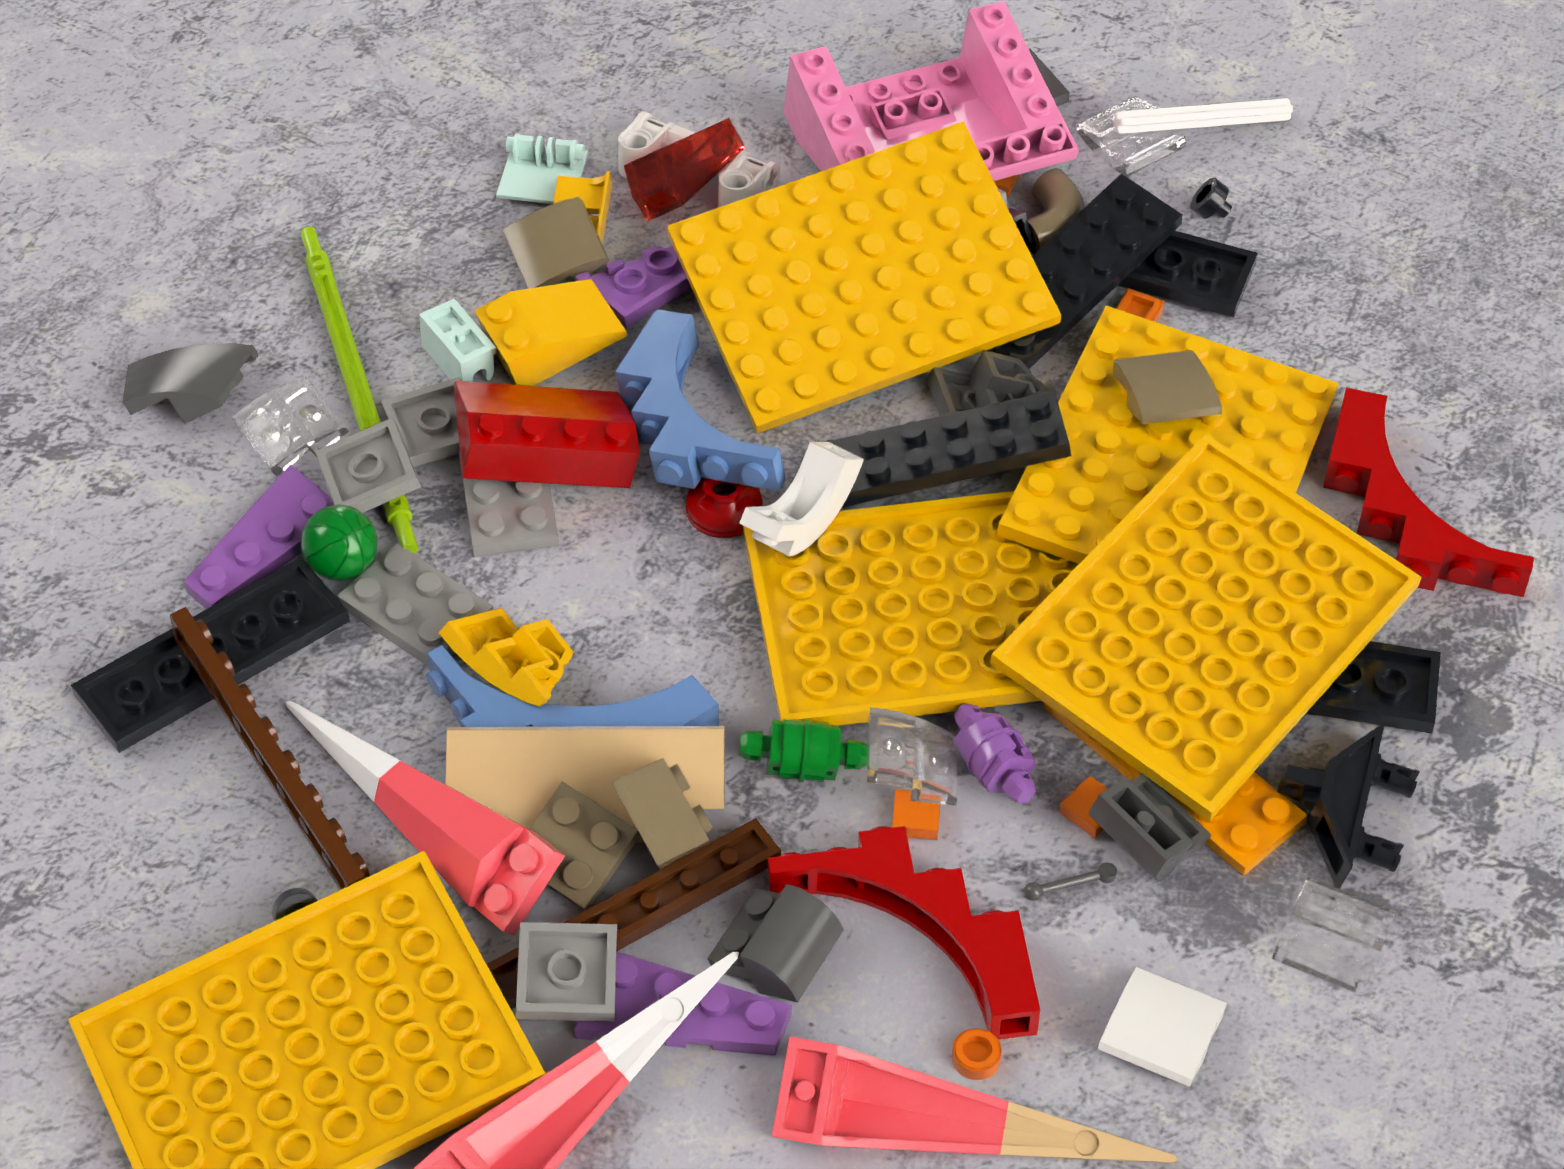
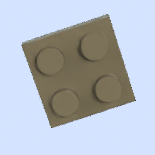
[529,782,640,910]

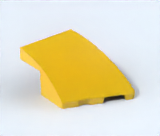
[439,608,574,707]

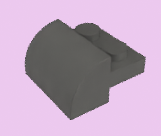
[1089,773,1211,882]
[707,884,844,1003]

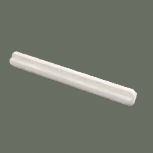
[1113,98,1293,134]

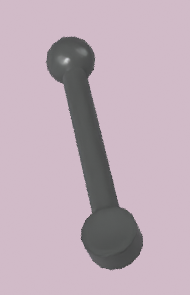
[1024,862,1117,901]

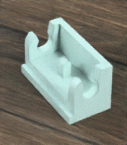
[419,299,497,382]

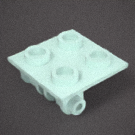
[496,133,588,204]

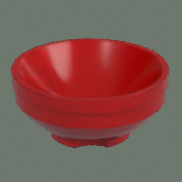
[686,478,763,538]

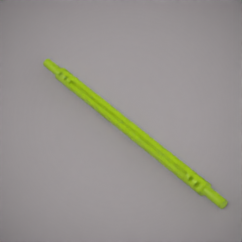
[300,226,418,554]

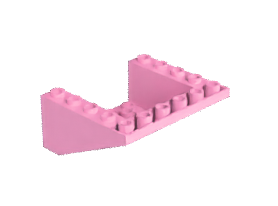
[784,1,1079,181]

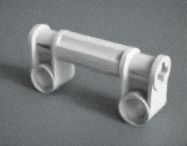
[618,111,780,208]

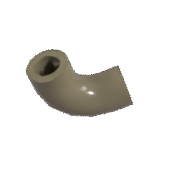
[1027,168,1084,252]

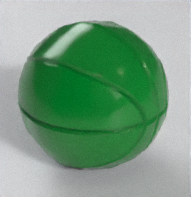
[301,504,377,581]

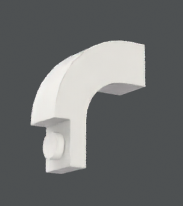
[739,442,864,556]

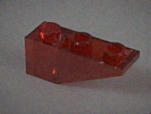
[624,118,745,222]

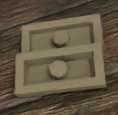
[503,197,610,289]
[1113,350,1222,424]

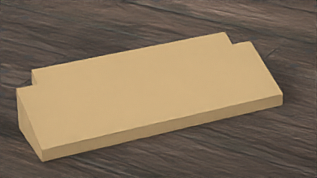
[445,726,725,843]

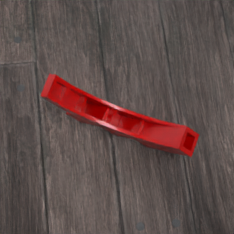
[1323,387,1534,597]
[768,826,1041,1040]

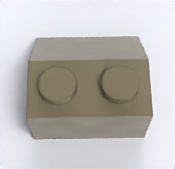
[611,758,713,869]

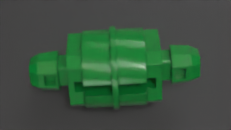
[739,718,869,782]

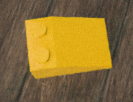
[474,279,628,386]

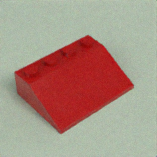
[454,381,640,488]

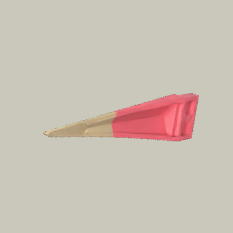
[772,1036,1179,1163]

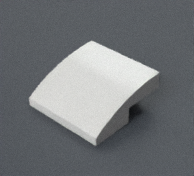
[1098,967,1227,1087]

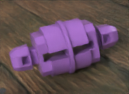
[954,703,1036,803]

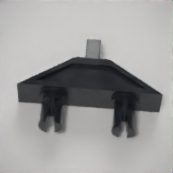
[1277,721,1420,891]

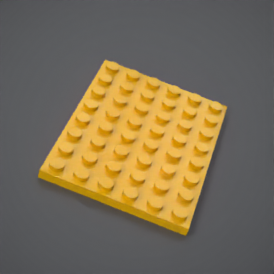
[667,121,1062,434]
[996,306,1339,564]
[990,434,1422,822]
[743,491,1079,726]
[68,851,546,1169]

